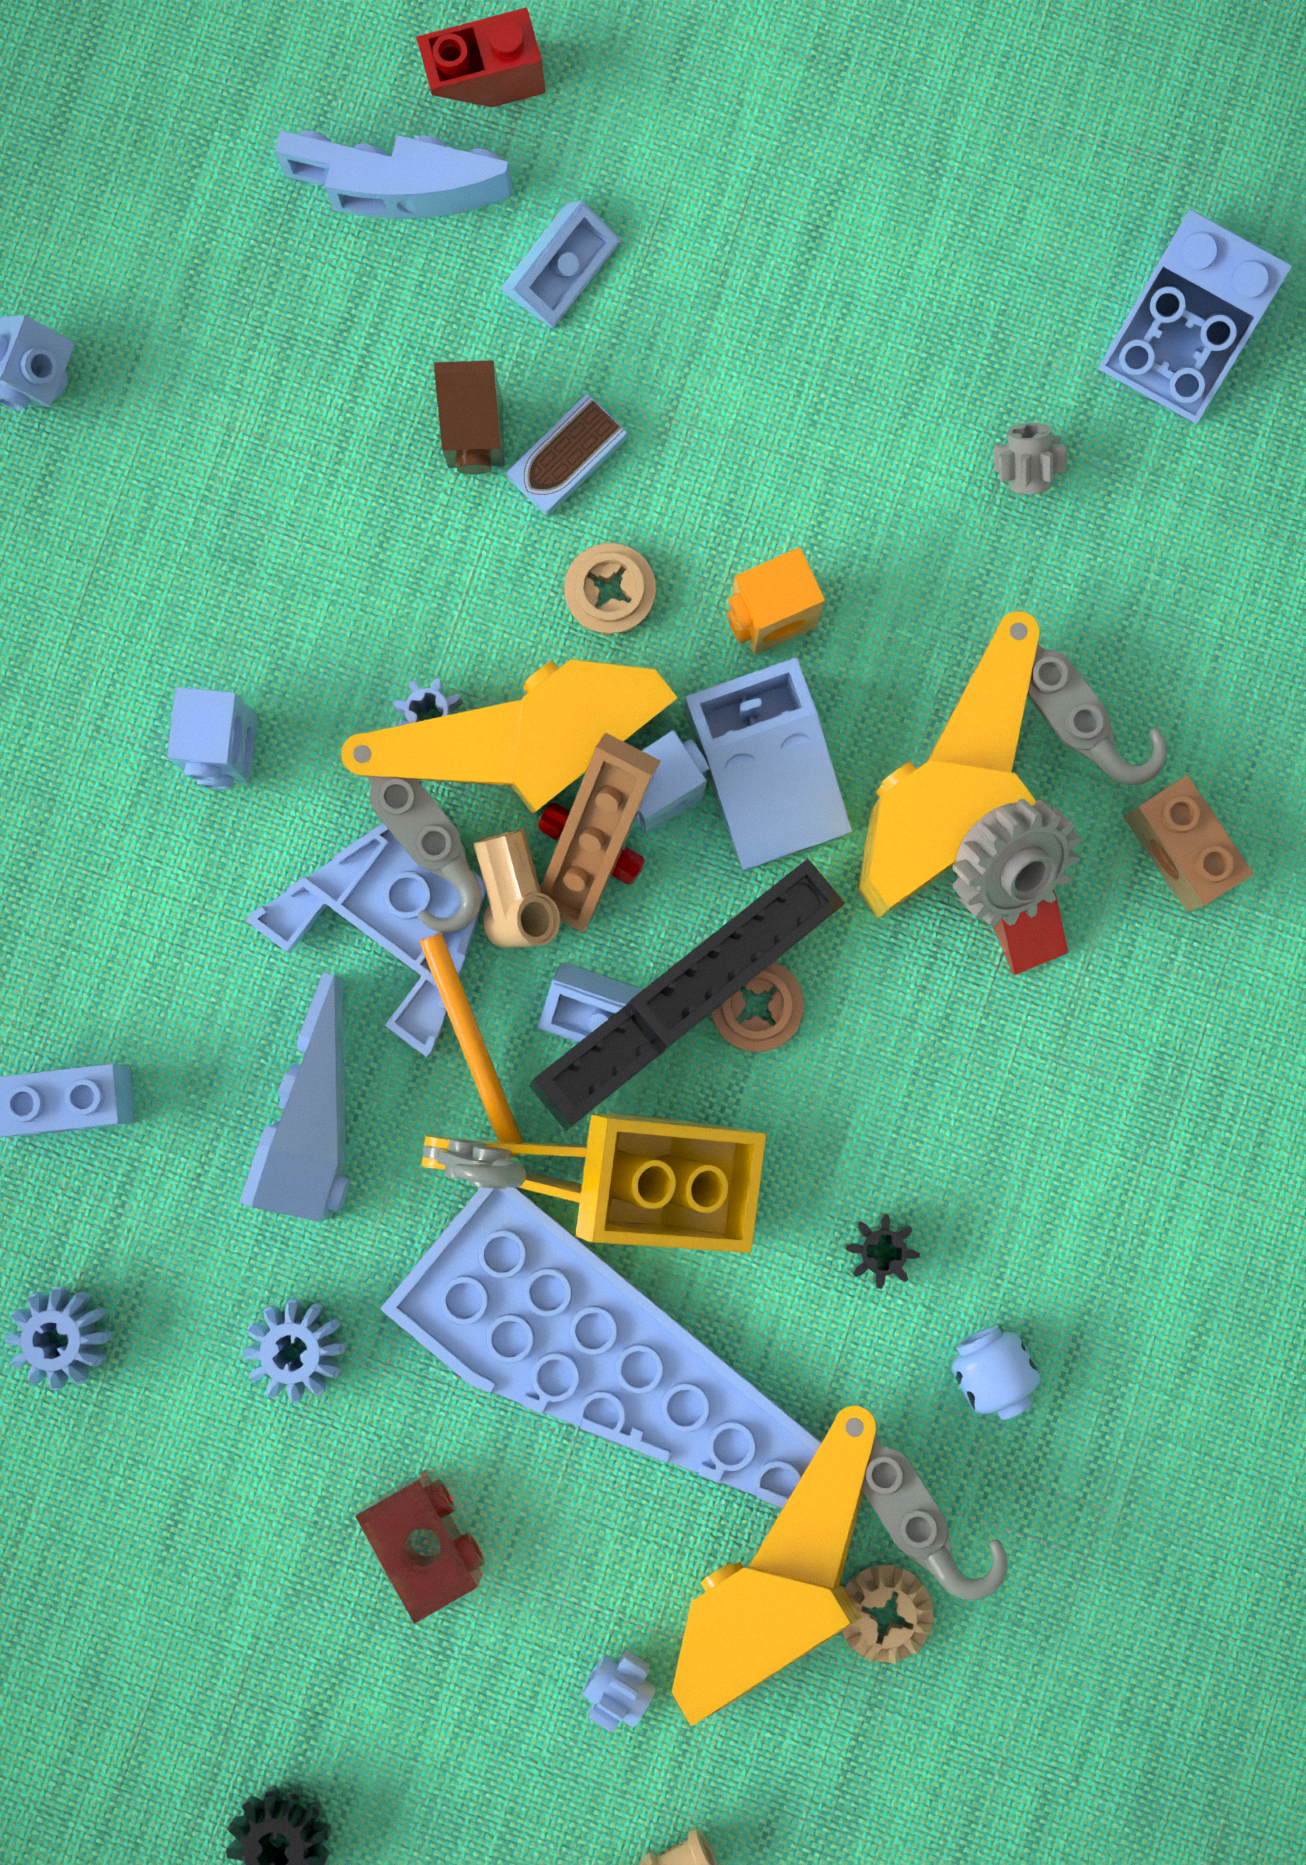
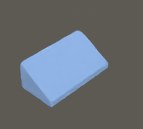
[500,200,622,328]
[538,963,648,1066]

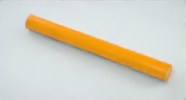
[419,932,523,1158]

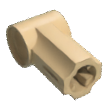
[473,829,560,949]

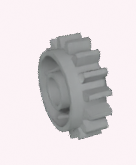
[952,799,1081,926]

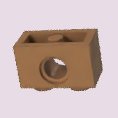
[1123,775,1254,913]

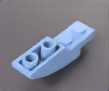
[275,130,512,219]

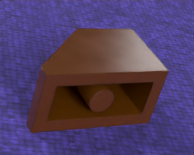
[434,360,505,475]

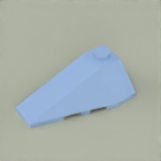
[240,972,350,1222]

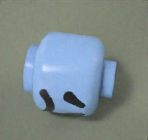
[952,1325,1041,1420]

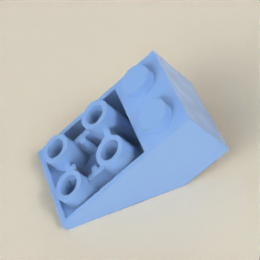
[1098,208,1292,424]
[684,657,852,871]

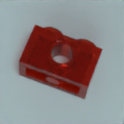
[355,1470,485,1624]

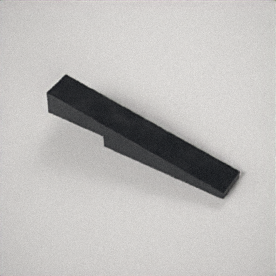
[529,859,845,1132]

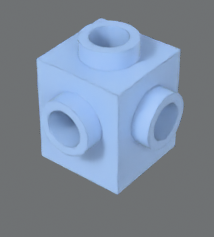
[0,315,75,412]

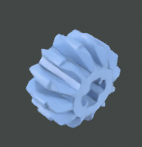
[4,1286,112,1390]
[242,1298,347,1403]

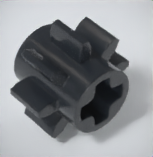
[844,1213,920,1289]

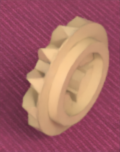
[564,543,656,636]
[842,1565,934,1665]

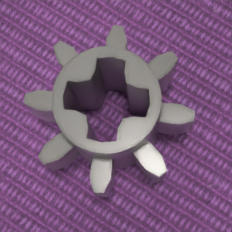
[994,423,1067,494]

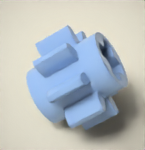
[393,678,463,726]
[581,1649,656,1733]

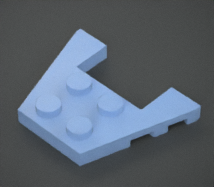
[245,823,487,1058]

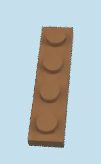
[540,732,661,933]

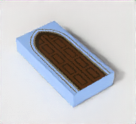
[506,394,628,518]

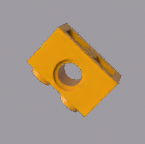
[726,547,825,655]

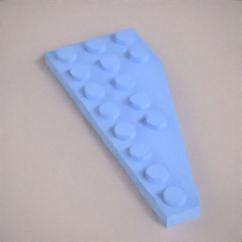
[380,1187,822,1508]

